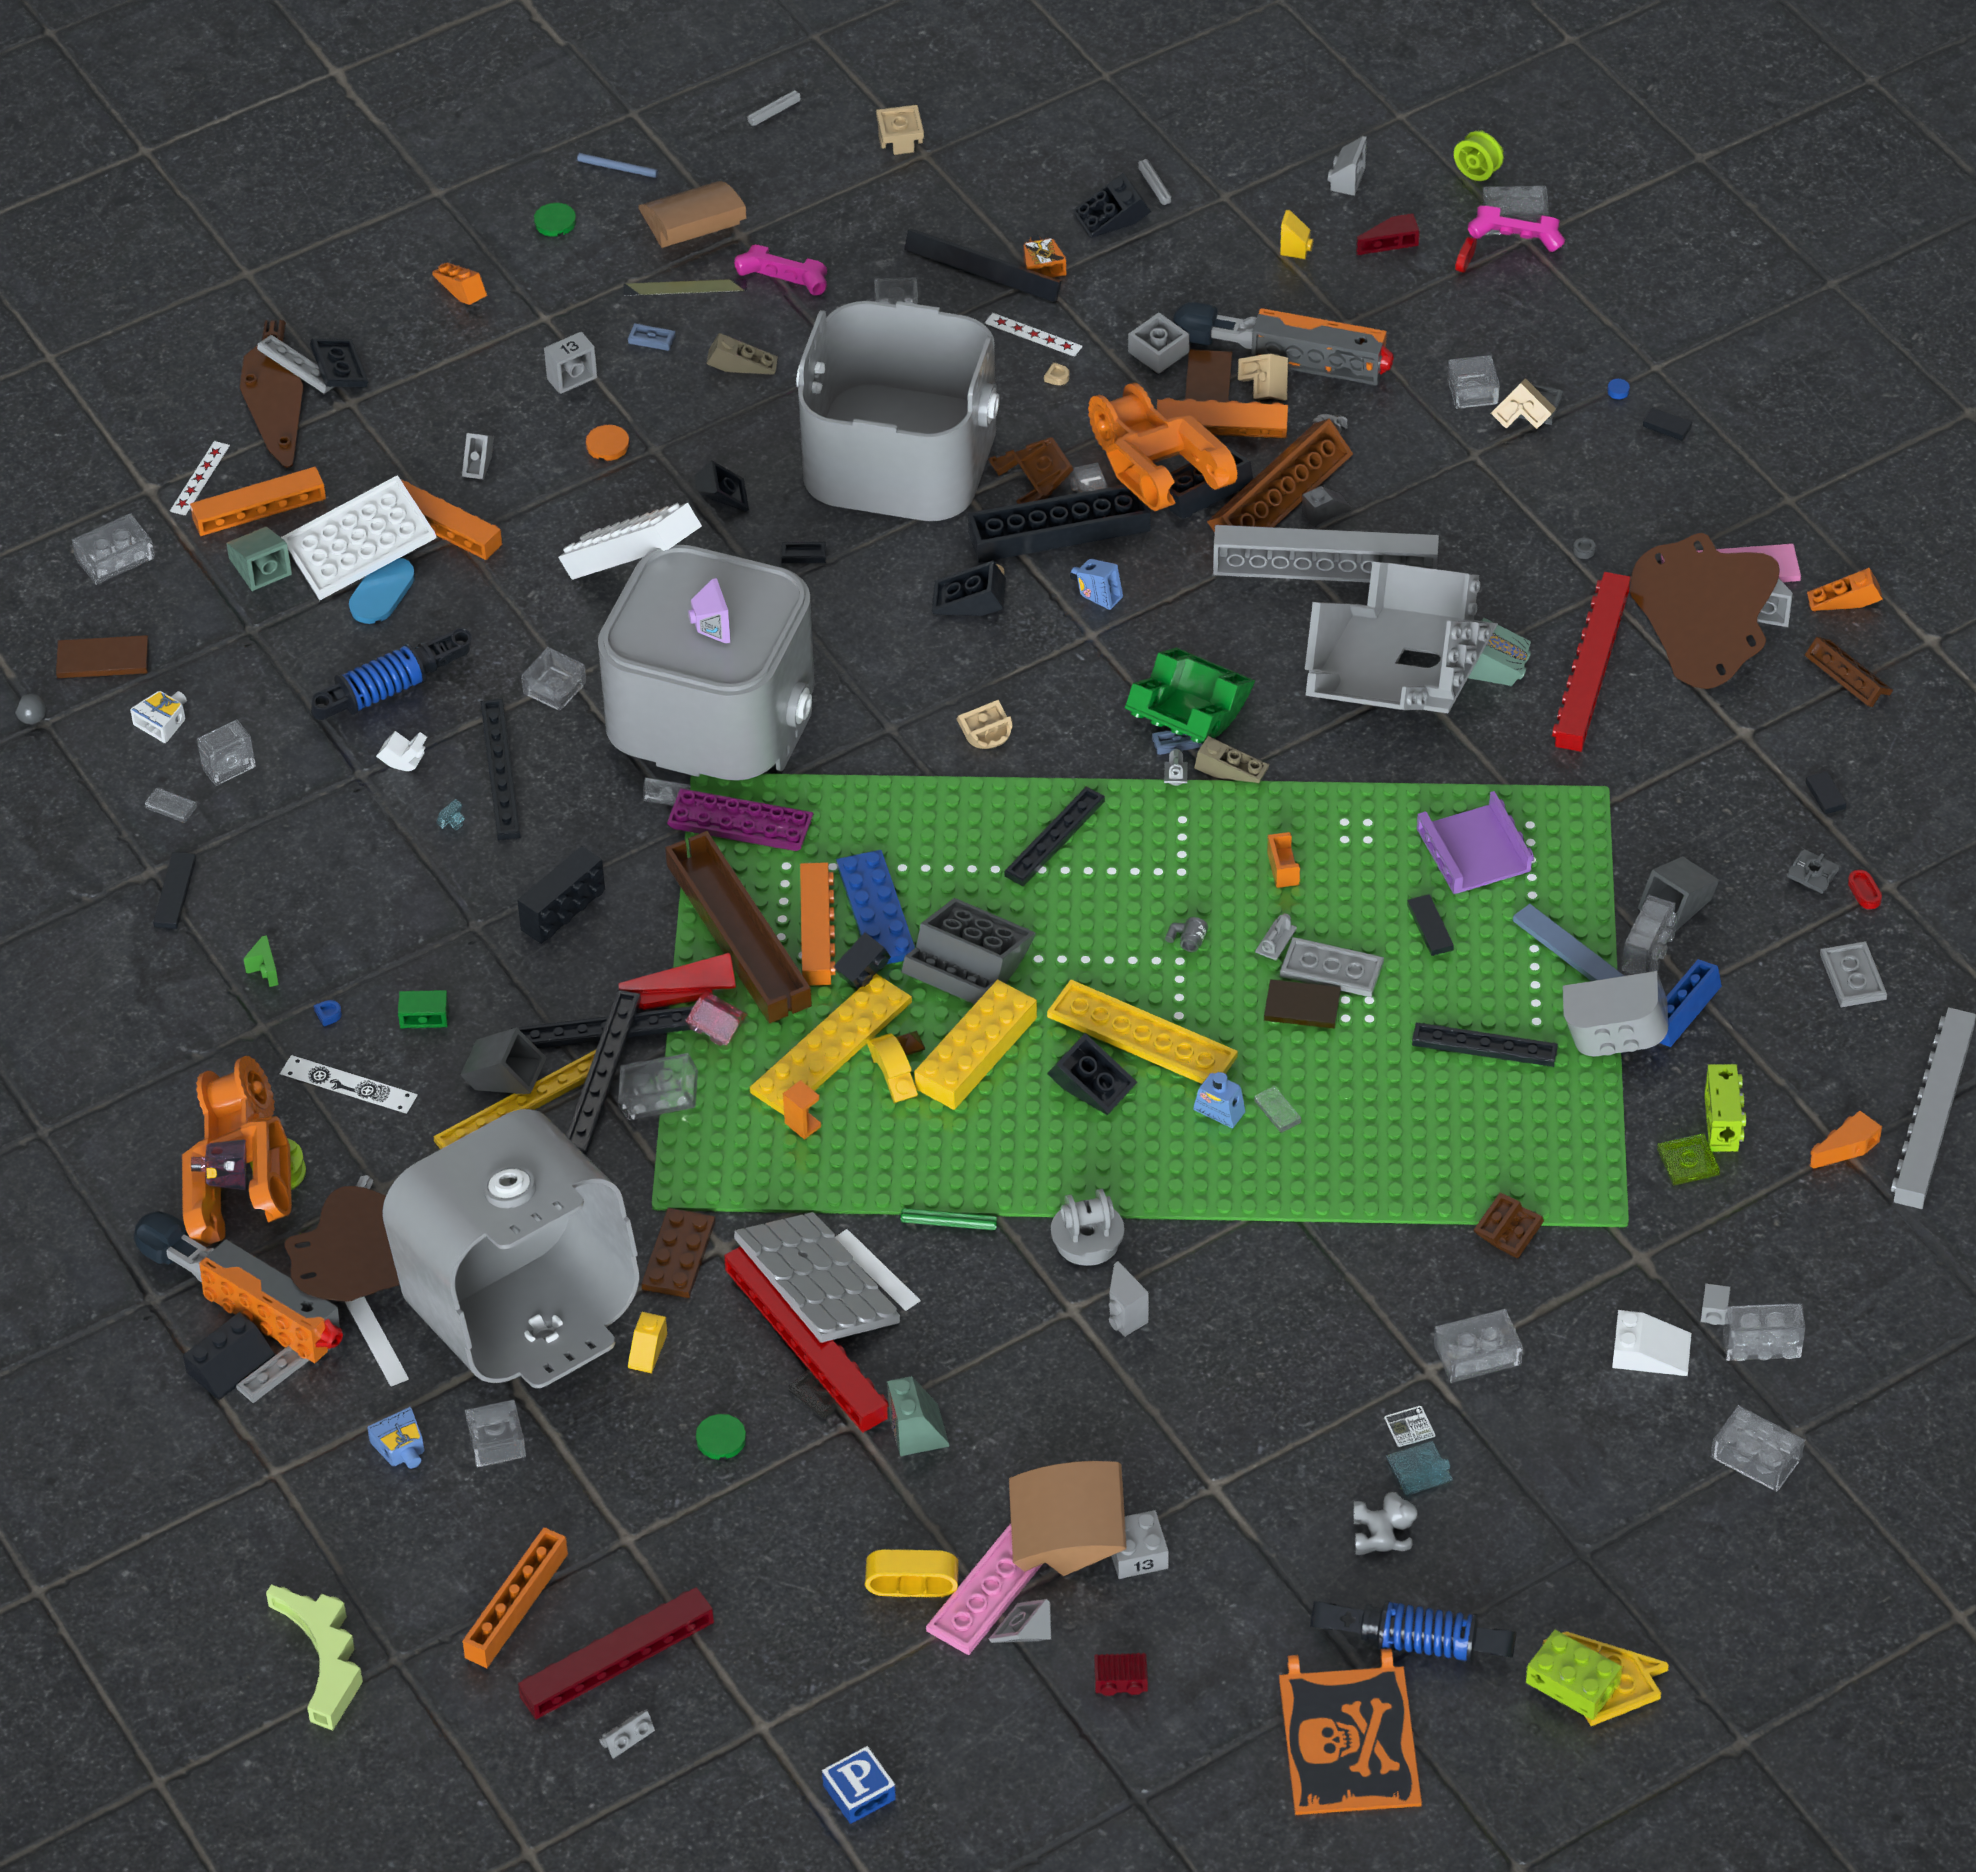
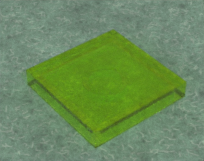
[1657,1133,1720,1186]

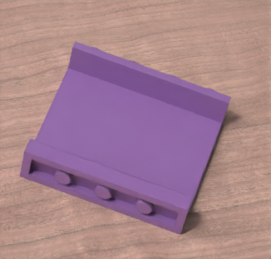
[1417,791,1534,894]

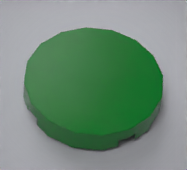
[534,203,576,237]
[696,1414,746,1460]

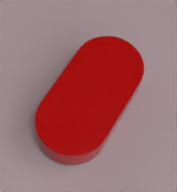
[1455,237,1477,273]
[1848,870,1882,909]

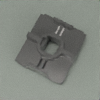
[1787,849,1840,894]

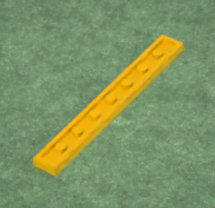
[433,1050,596,1149]

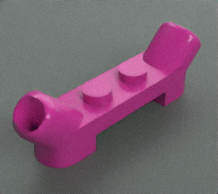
[1468,206,1565,252]
[734,245,827,295]

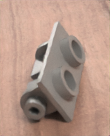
[1164,749,1188,785]
[1255,913,1297,961]
[599,1710,655,1759]

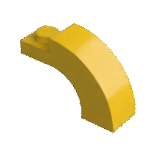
[867,1033,918,1104]

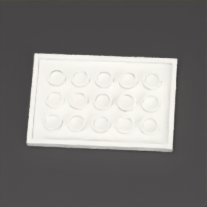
[281,475,437,600]

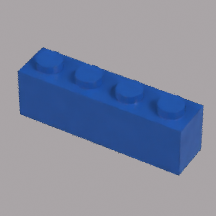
[1660,959,1722,1047]

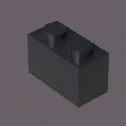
[833,932,891,990]

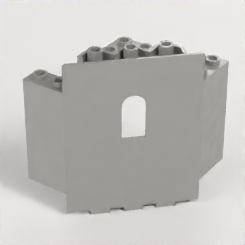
[1305,562,1498,713]

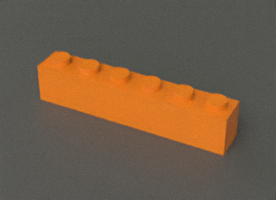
[1157,398,1288,438]
[190,467,326,536]
[400,479,502,560]
[800,863,836,986]
[463,1527,568,1668]

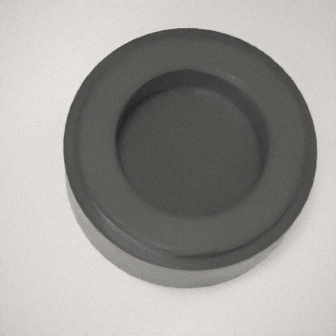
[1573,538,1596,559]

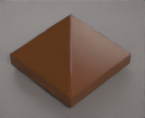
[896,1031,925,1056]

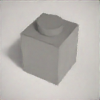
[1701,1284,1730,1325]

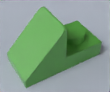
[244,935,279,987]

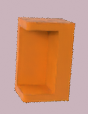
[1267,832,1300,888]
[783,1080,821,1140]

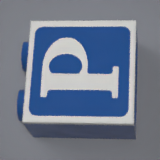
[822,1746,896,1824]

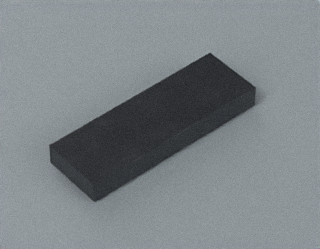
[1407,894,1454,956]

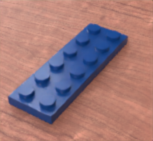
[836,850,915,964]

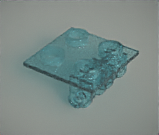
[1386,1441,1453,1496]

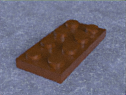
[641,1208,715,1298]

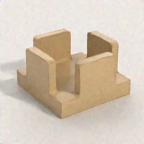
[876,105,924,155]

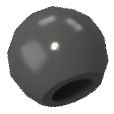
[15,693,47,725]

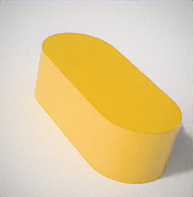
[865,1550,959,1597]

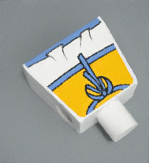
[130,691,187,743]

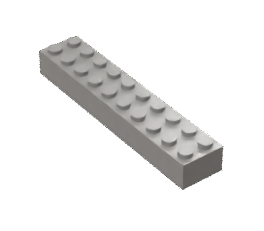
[1213,525,1439,582]

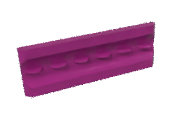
[667,788,814,851]

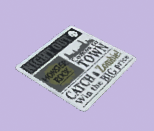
[1384,1406,1435,1447]

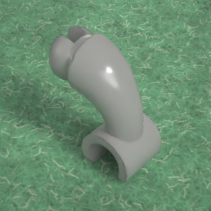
[1313,414,1347,433]

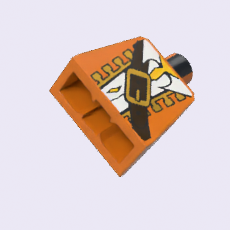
[1024,235,1066,278]

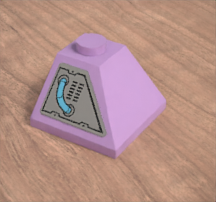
[688,578,730,643]

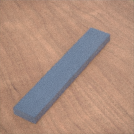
[1513,904,1624,981]

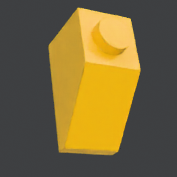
[1280,210,1313,259]
[628,1312,667,1373]

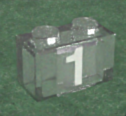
[1070,463,1108,493]

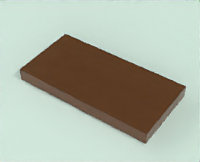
[1185,350,1232,402]
[56,635,149,678]

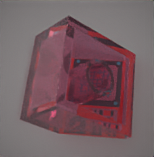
[685,991,748,1046]

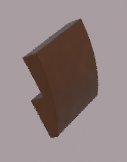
[1474,1193,1544,1259]

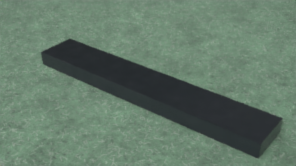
[1004,786,1105,886]
[1412,1022,1558,1067]

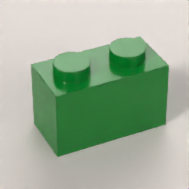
[398,990,449,1028]

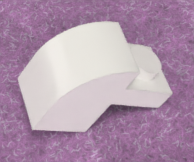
[376,731,427,771]

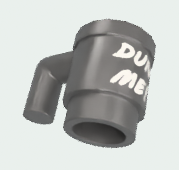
[1165,917,1208,952]

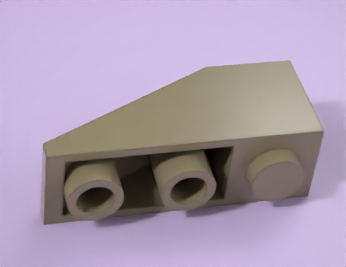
[707,333,778,374]
[1194,736,1269,783]

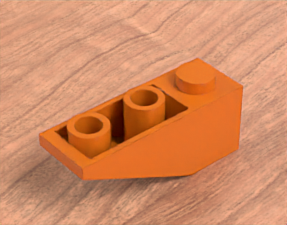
[432,263,487,305]
[1807,567,1883,611]
[1810,1111,1882,1168]

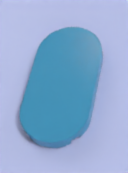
[349,557,415,624]

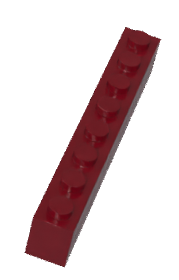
[518,1587,714,1719]

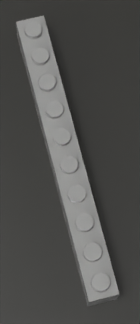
[1891,1007,1976,1209]

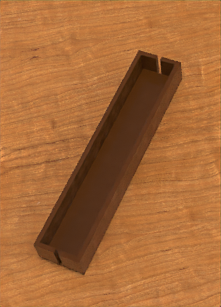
[665,831,812,1024]

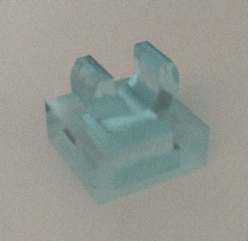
[436,799,465,830]

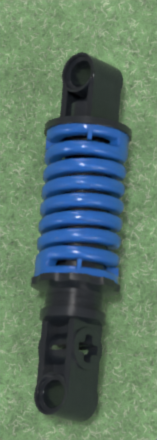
[311,628,472,720]
[1310,1600,1517,1663]

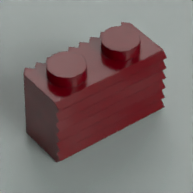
[1094,1653,1148,1696]

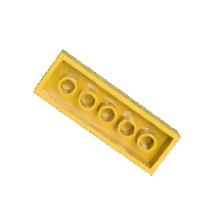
[915,979,1037,1110]

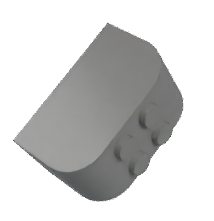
[1563,971,1668,1056]

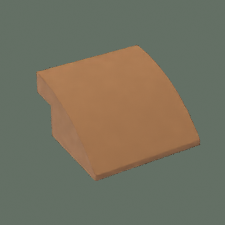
[639,181,746,248]
[1009,1461,1127,1576]

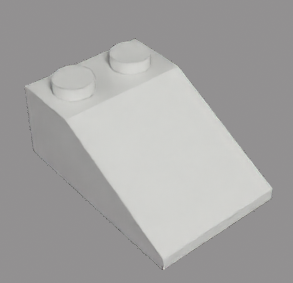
[1612,1310,1691,1376]

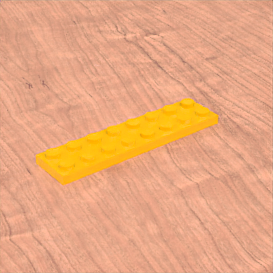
[750,974,912,1115]
[1047,980,1238,1084]

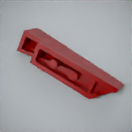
[618,953,736,1010]

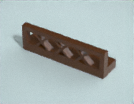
[1805,637,1893,707]

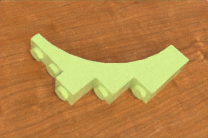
[266,1585,363,1730]

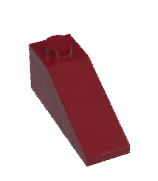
[1356,213,1419,255]

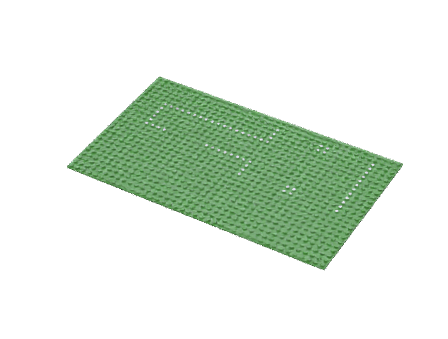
[652,774,1629,1227]

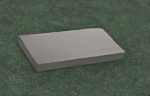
[1280,937,1384,998]

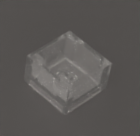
[1447,355,1500,408]
[521,647,586,711]
[197,720,256,786]
[465,1400,526,1467]

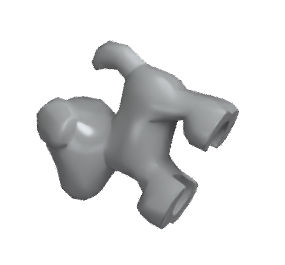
[1353,1492,1418,1555]

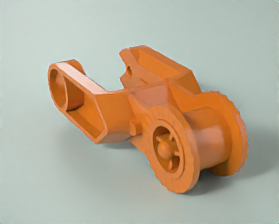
[1088,382,1237,511]
[182,1056,292,1247]

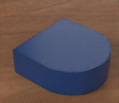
[314,1000,342,1027]

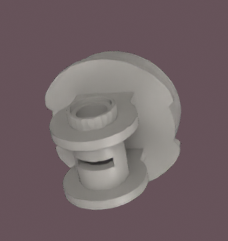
[1051,1189,1124,1265]

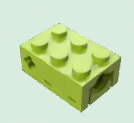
[1704,1064,1746,1151]
[1526,1630,1622,1720]

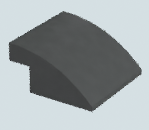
[902,898,1036,1004]

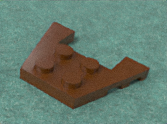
[988,437,1074,504]

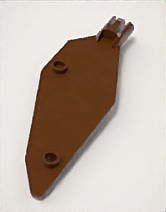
[239,320,304,468]

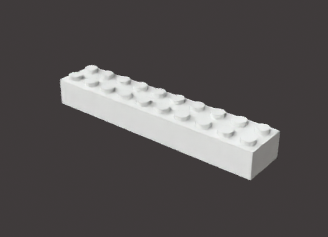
[558,503,702,579]

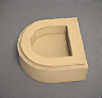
[1044,362,1069,385]

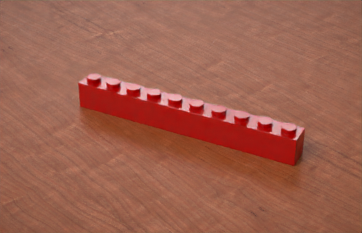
[1552,572,1631,752]
[724,1246,889,1433]

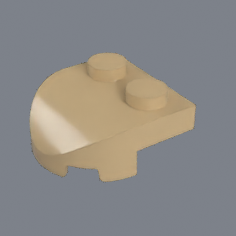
[957,700,1012,749]

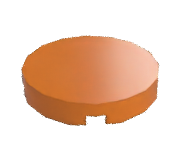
[586,425,630,461]

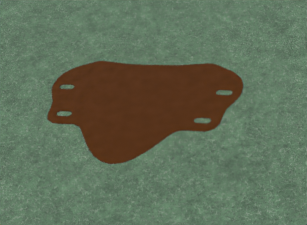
[1630,533,1780,689]
[285,1186,400,1301]

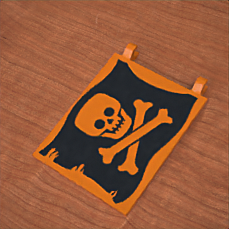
[1279,1649,1422,1815]

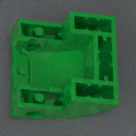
[1125,648,1255,743]

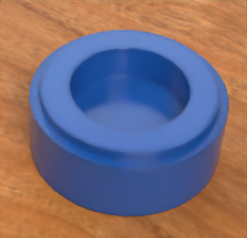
[1607,379,1630,399]

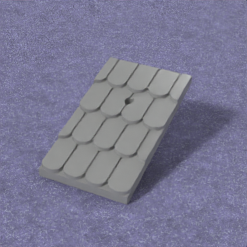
[734,1212,900,1343]

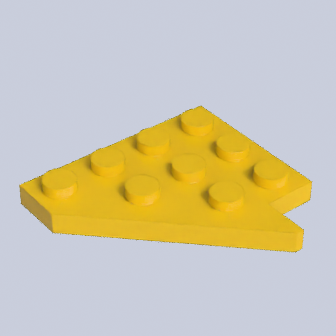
[1543,1631,1669,1726]

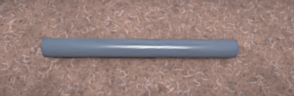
[577,153,658,178]

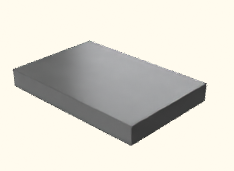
[1820,941,1887,1007]

